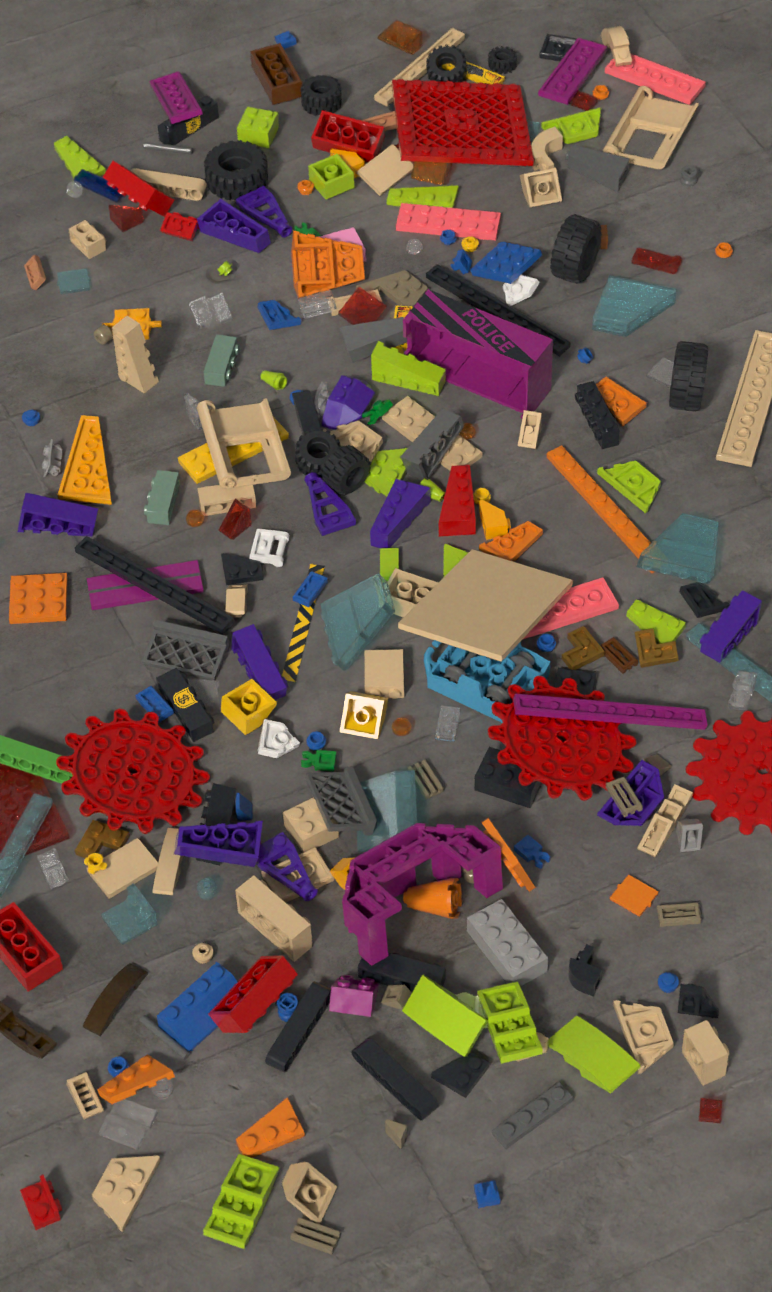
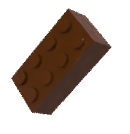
[250,43,302,105]

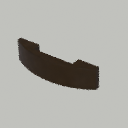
[83,963,148,1037]
[0,1001,57,1059]

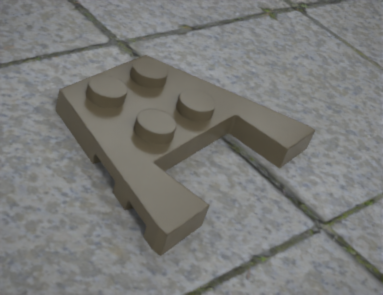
[356,270,428,319]

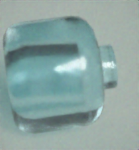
[197,878,217,900]

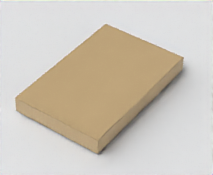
[357,144,415,196]
[87,838,158,899]
[261,847,334,903]

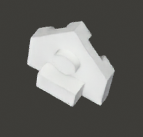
[503,275,540,306]
[258,719,300,758]

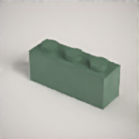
[204,334,240,387]
[144,470,180,525]

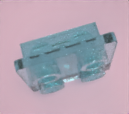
[101,883,157,945]

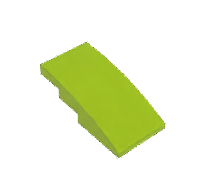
[402,975,488,1057]
[477,981,543,1064]
[548,1016,641,1093]
[203,1154,279,1249]

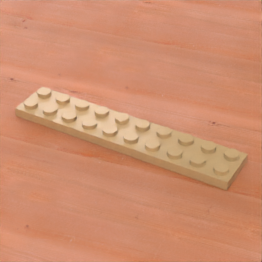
[716,330,772,467]

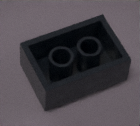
[474,747,542,808]

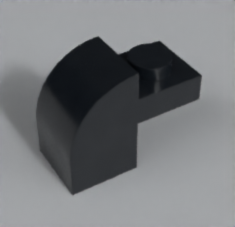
[569,944,602,997]

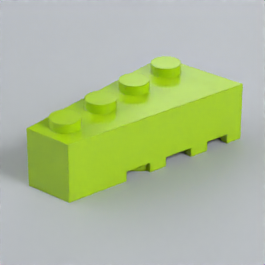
[371,341,446,396]

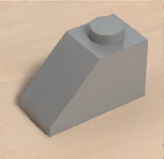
[676,819,703,852]

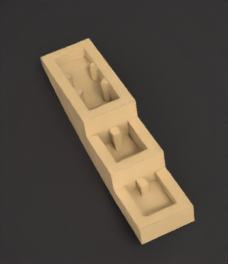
[637,784,693,857]
[153,828,183,895]

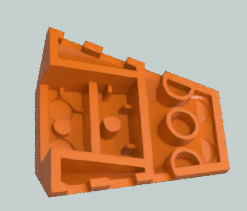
[291,231,365,298]

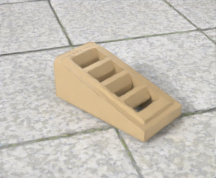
[66,1072,104,1120]

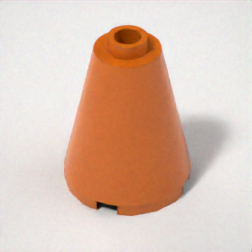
[403,878,462,919]

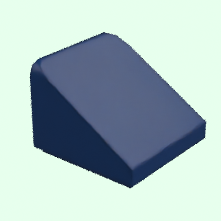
[236,793,253,821]

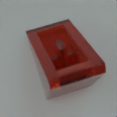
[109,205,144,232]
[219,498,252,540]

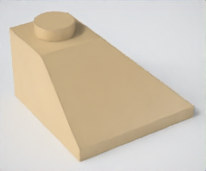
[282,1162,337,1224]

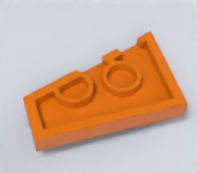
[97,1054,175,1104]

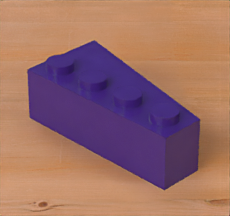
[197,199,271,253]
[370,479,431,548]
[17,493,98,537]
[231,624,288,700]
[174,821,263,867]

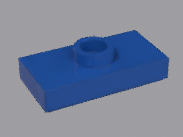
[293,571,328,607]
[135,686,174,723]

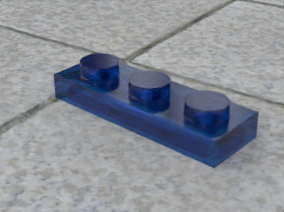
[74,169,124,203]

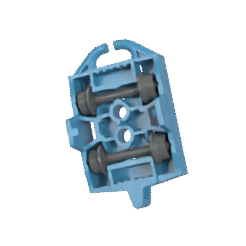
[424,640,550,723]

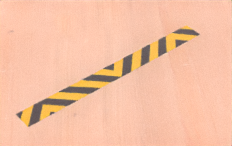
[282,564,325,682]

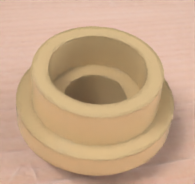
[192,943,213,963]

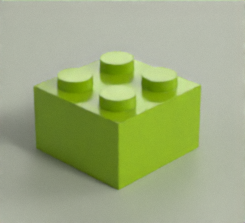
[237,107,279,148]
[308,154,354,200]

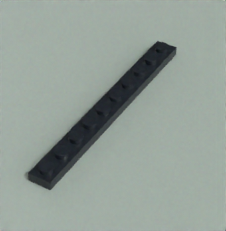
[426,264,571,357]
[75,536,234,635]

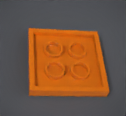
[9,573,68,624]
[482,818,536,892]

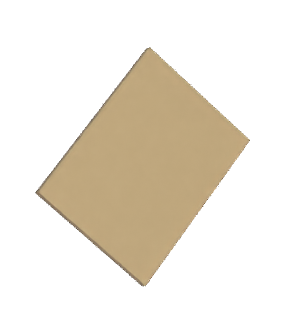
[398,549,573,662]

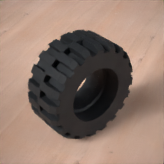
[204,140,268,201]
[550,214,602,284]
[669,341,708,412]

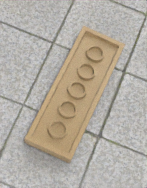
[382,396,482,471]

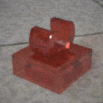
[699,1098,722,1124]

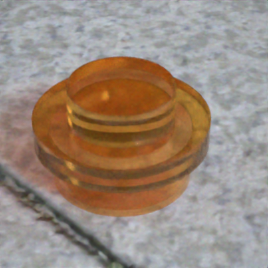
[459,423,476,440]
[186,510,204,527]
[392,717,411,736]

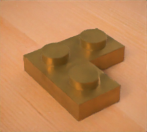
[562,626,605,670]
[635,629,679,668]
[75,820,130,858]

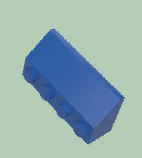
[157,962,237,1053]

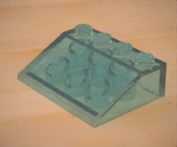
[357,770,417,852]

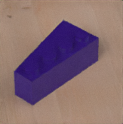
[700,590,762,663]

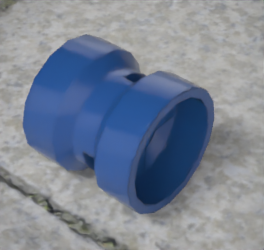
[277,993,298,1022]

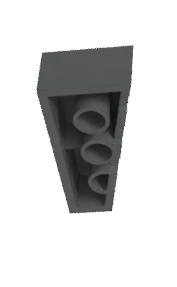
[400,409,464,481]

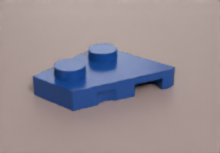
[257,300,301,330]

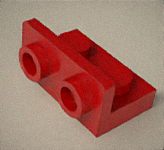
[160,212,200,241]
[20,1175,62,1230]

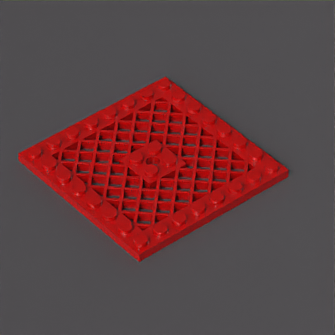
[392,79,534,166]

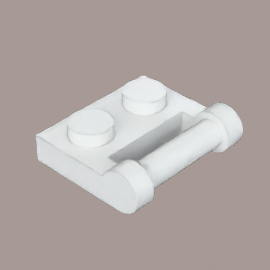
[250,529,290,567]

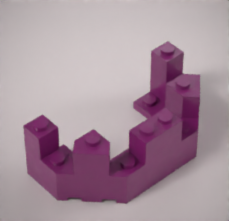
[342,823,503,966]

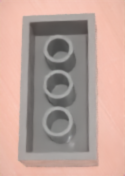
[467,899,548,987]

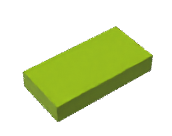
[380,548,399,581]

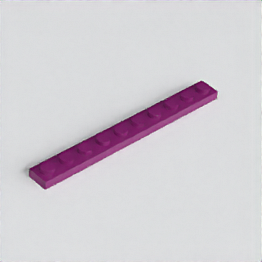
[513,694,707,730]

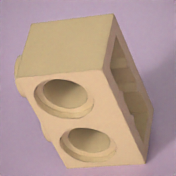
[69,220,106,259]

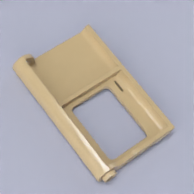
[603,86,699,169]
[197,398,291,488]

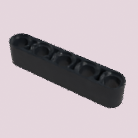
[265,981,331,1072]
[351,1037,439,1121]

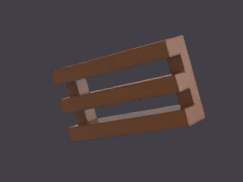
[600,637,638,674]

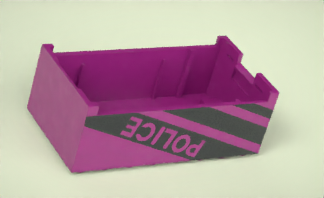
[403,289,553,419]

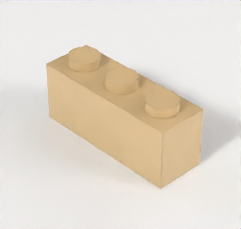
[197,485,256,516]

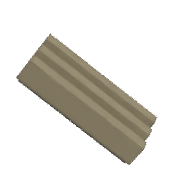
[407,760,443,799]
[606,777,643,817]
[657,902,701,927]
[290,1218,340,1254]

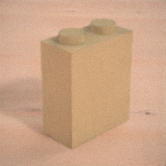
[365,649,404,699]

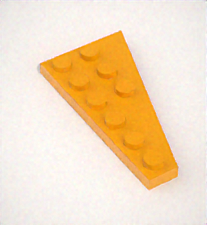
[57,415,112,505]

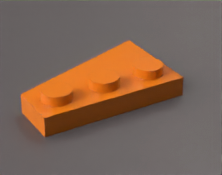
[596,377,646,427]
[479,521,543,562]
[236,1098,305,1158]

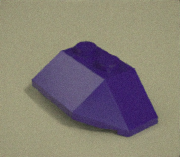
[321,375,375,430]
[597,760,664,826]

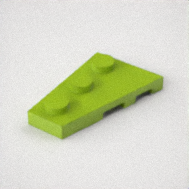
[627,599,686,644]

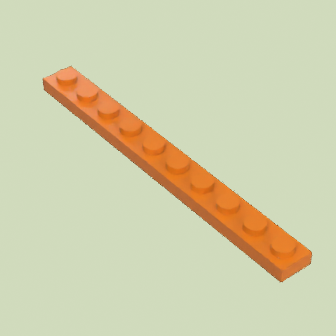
[547,445,667,573]

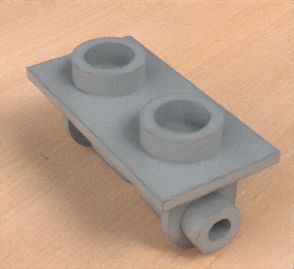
[42,439,62,477]

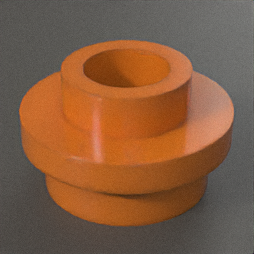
[593,85,609,100]
[297,180,314,195]
[715,242,733,258]

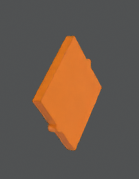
[610,874,659,917]

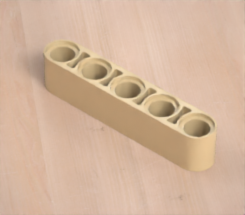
[130,169,207,201]

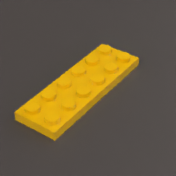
[178,416,289,484]

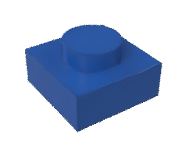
[275,31,296,49]

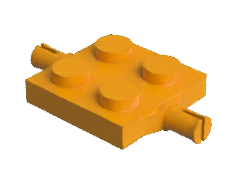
[102,308,162,340]

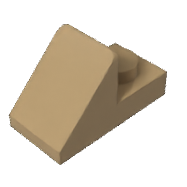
[518,410,542,449]

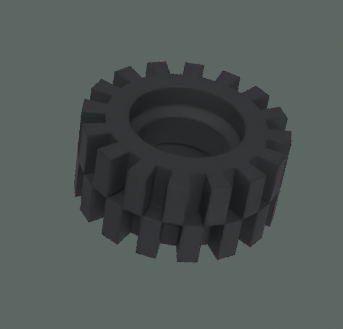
[488,46,517,75]

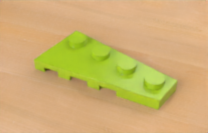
[387,185,459,208]

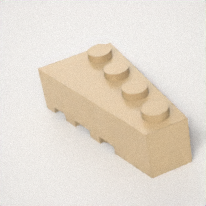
[112,316,159,393]

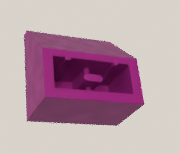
[329,975,379,1017]

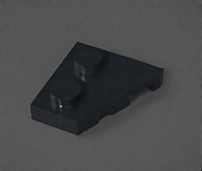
[221,553,263,585]
[679,583,730,618]
[677,984,719,1018]
[431,1052,489,1098]

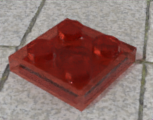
[338,287,387,325]

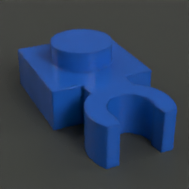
[514,835,550,869]

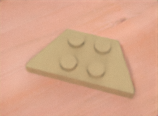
[323,421,383,462]
[613,1000,674,1074]
[92,1156,161,1232]

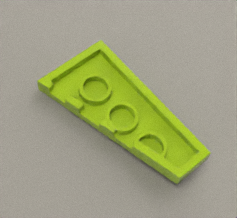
[54,136,106,188]

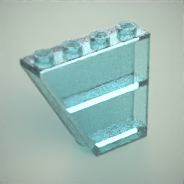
[592,275,677,337]
[636,513,719,584]
[320,573,395,671]

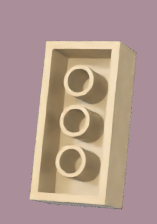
[380,568,438,617]
[235,875,312,962]

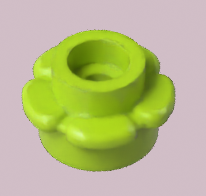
[217,261,232,276]

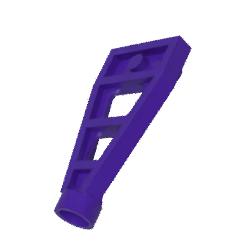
[236,186,292,238]
[304,472,356,536]
[256,832,318,901]

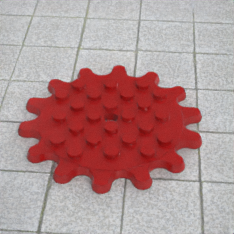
[487,676,636,801]
[56,708,210,834]
[685,711,772,835]

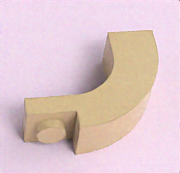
[601,26,632,67]
[531,127,563,171]

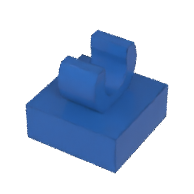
[450,249,472,274]
[474,1180,500,1208]

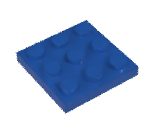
[471,241,542,284]

